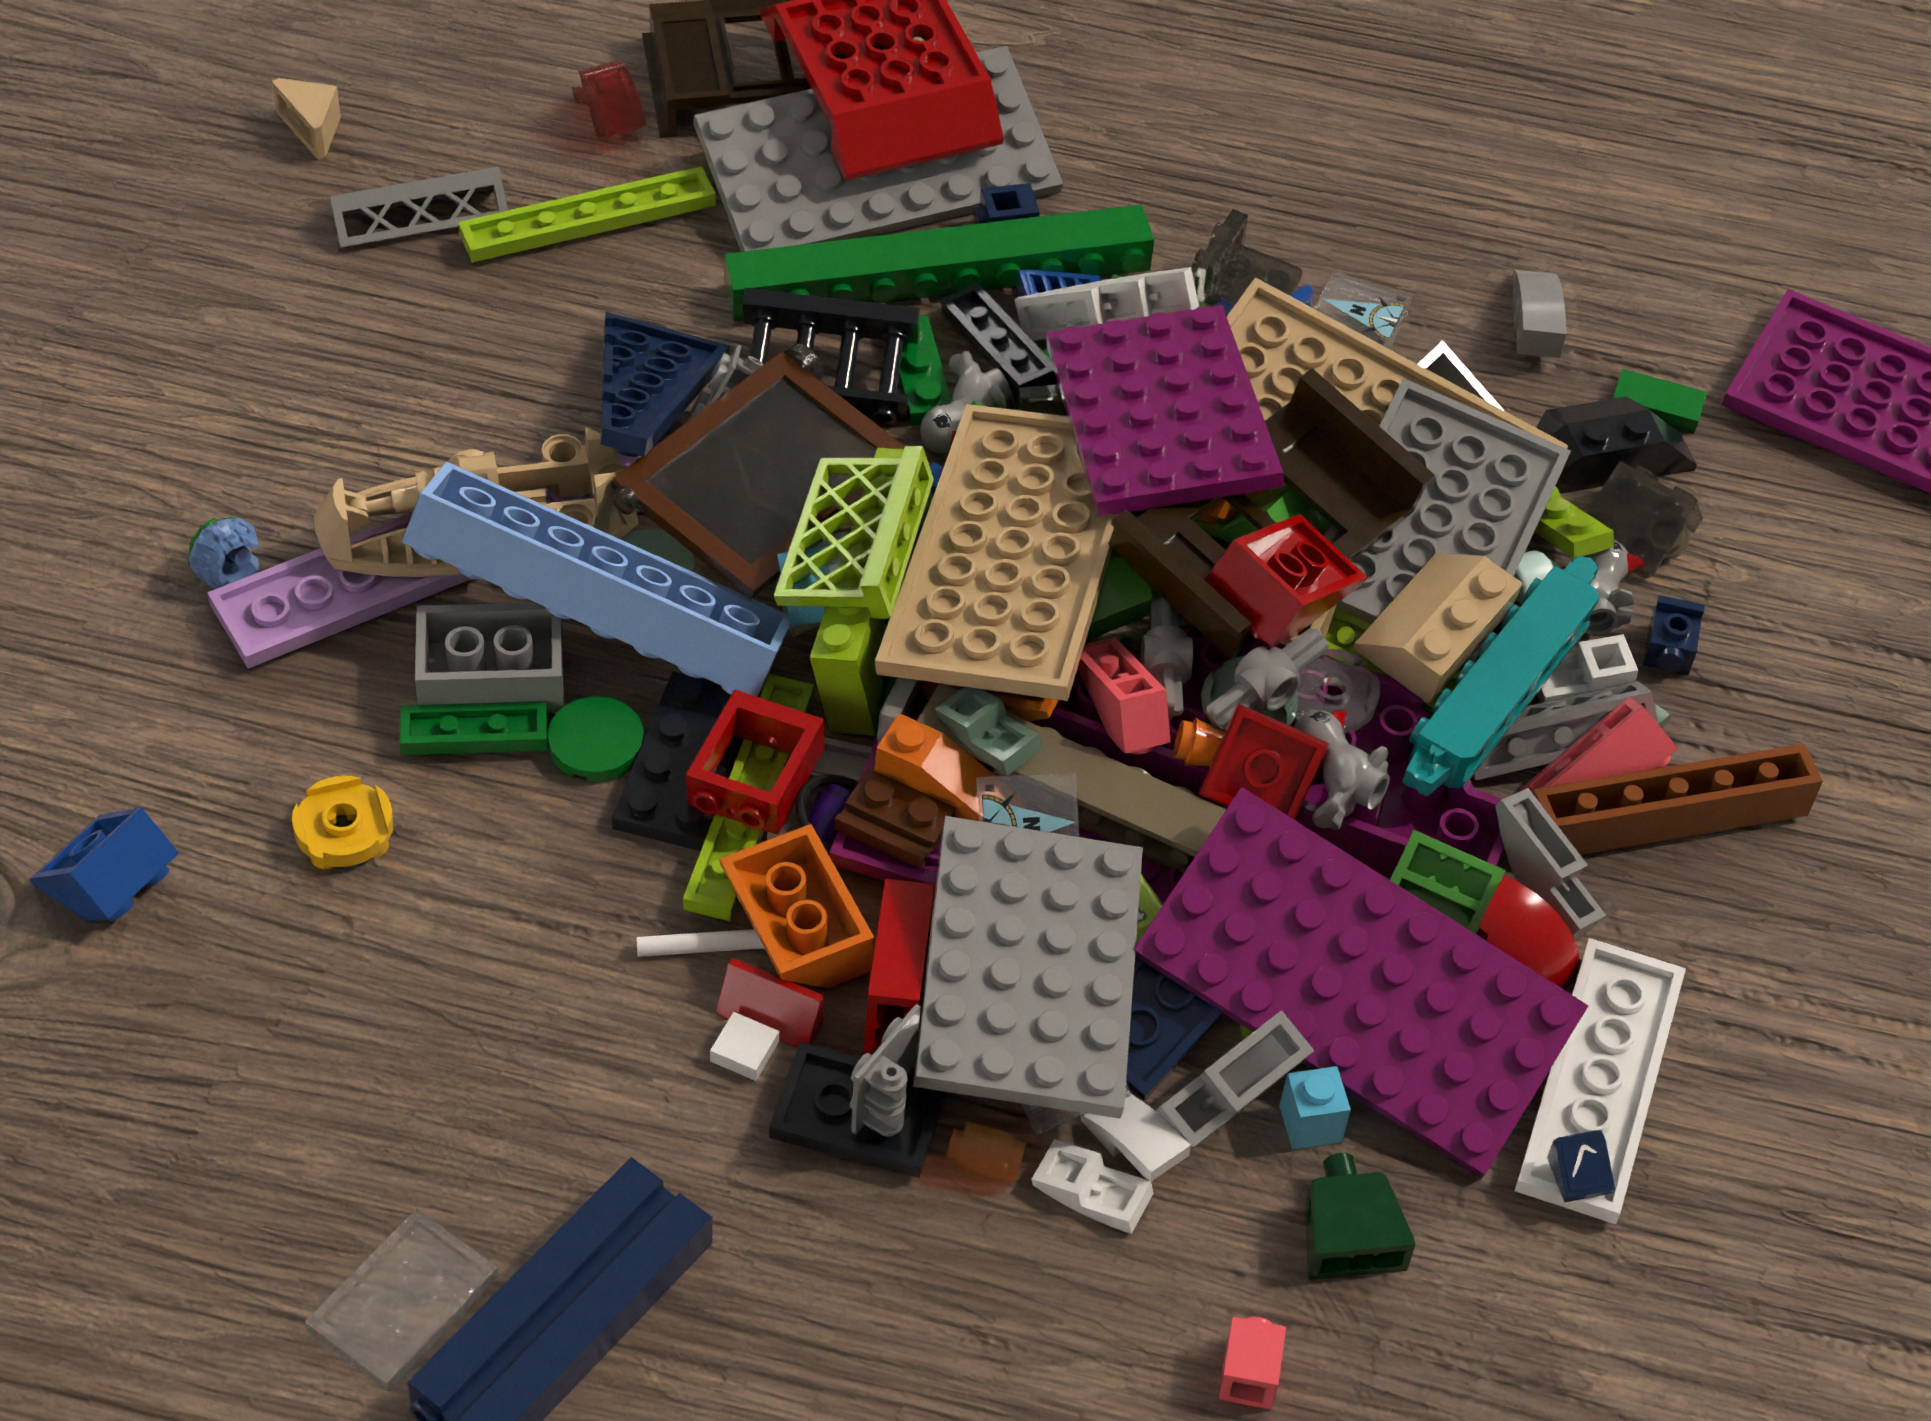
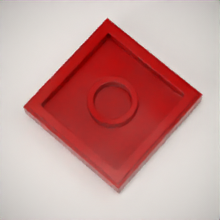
[1198,703,1329,820]

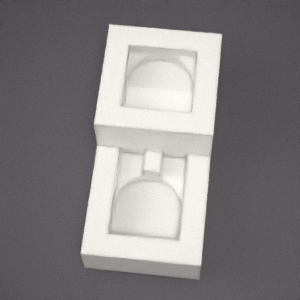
[1081,1091,1191,1181]
[1032,1139,1154,1234]

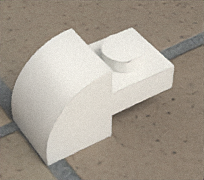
[1537,634,1638,703]

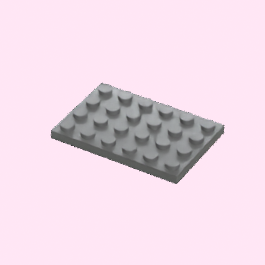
[1324,378,1571,667]
[913,816,1143,1118]

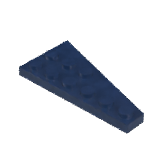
[600,312,730,457]

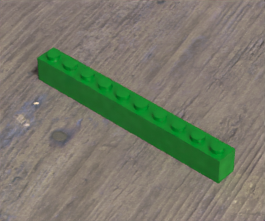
[724,204,1155,321]

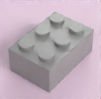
[415,602,564,712]

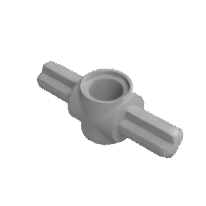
[1140,596,1193,720]
[1205,628,1329,729]

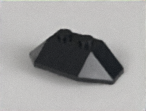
[1536,396,1697,494]

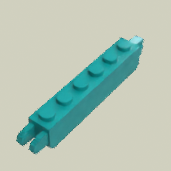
[1402,555,1599,796]

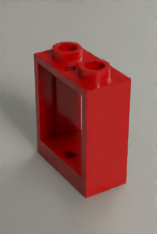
[686,690,825,835]

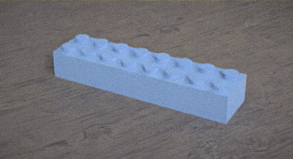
[402,462,790,697]

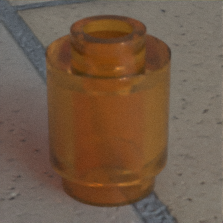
[946,1121,1026,1185]

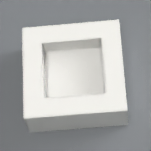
[710,1012,779,1081]

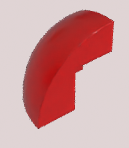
[1477,875,1579,990]

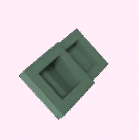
[935,687,1043,776]

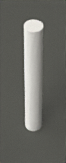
[636,929,764,957]

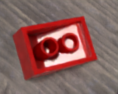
[1204,514,1367,647]

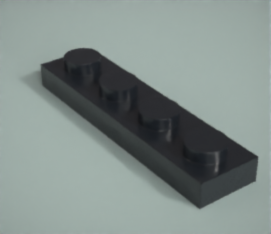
[940,283,1058,399]

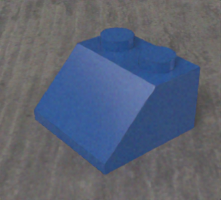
[29,807,179,922]

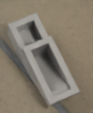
[1513,269,1567,358]
[1495,788,1606,941]
[1156,1010,1314,1151]

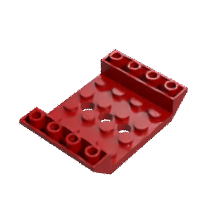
[760,0,1004,181]

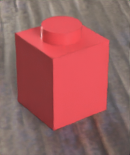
[1218,1316,1286,1410]

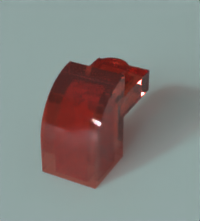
[571,60,647,137]

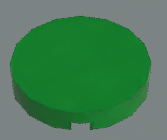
[547,696,644,782]

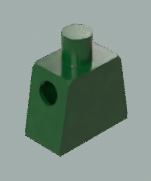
[1305,1153,1416,1280]

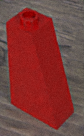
[863,879,935,1072]

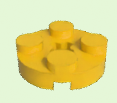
[292,775,394,869]

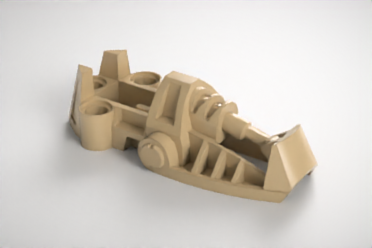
[314,427,638,577]

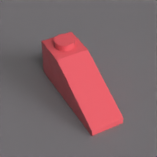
[1077,637,1171,754]
[1520,696,1678,793]

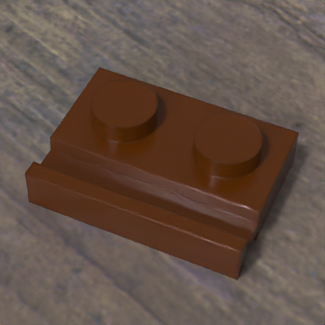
[834,768,956,870]

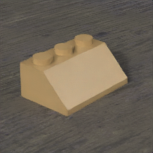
[1353,553,1523,704]

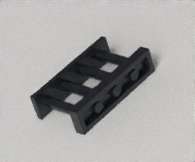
[742,288,920,424]

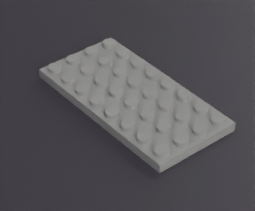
[693,46,1063,252]

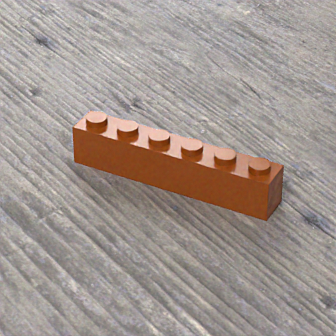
[1533,744,1823,855]

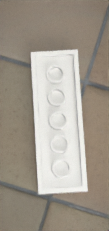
[1515,938,1686,1224]

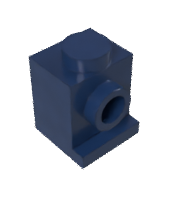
[973,183,1040,224]
[1643,595,1705,675]

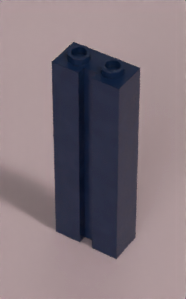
[407,1157,713,1421]

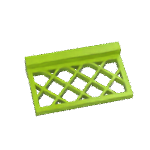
[774,446,934,619]

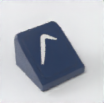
[1547,1130,1615,1203]

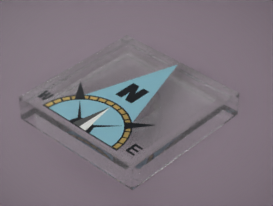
[1315,270,1414,350]
[976,772,1079,837]

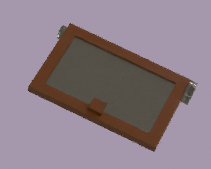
[611,344,905,599]

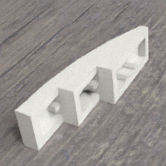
[1015,267,1199,340]

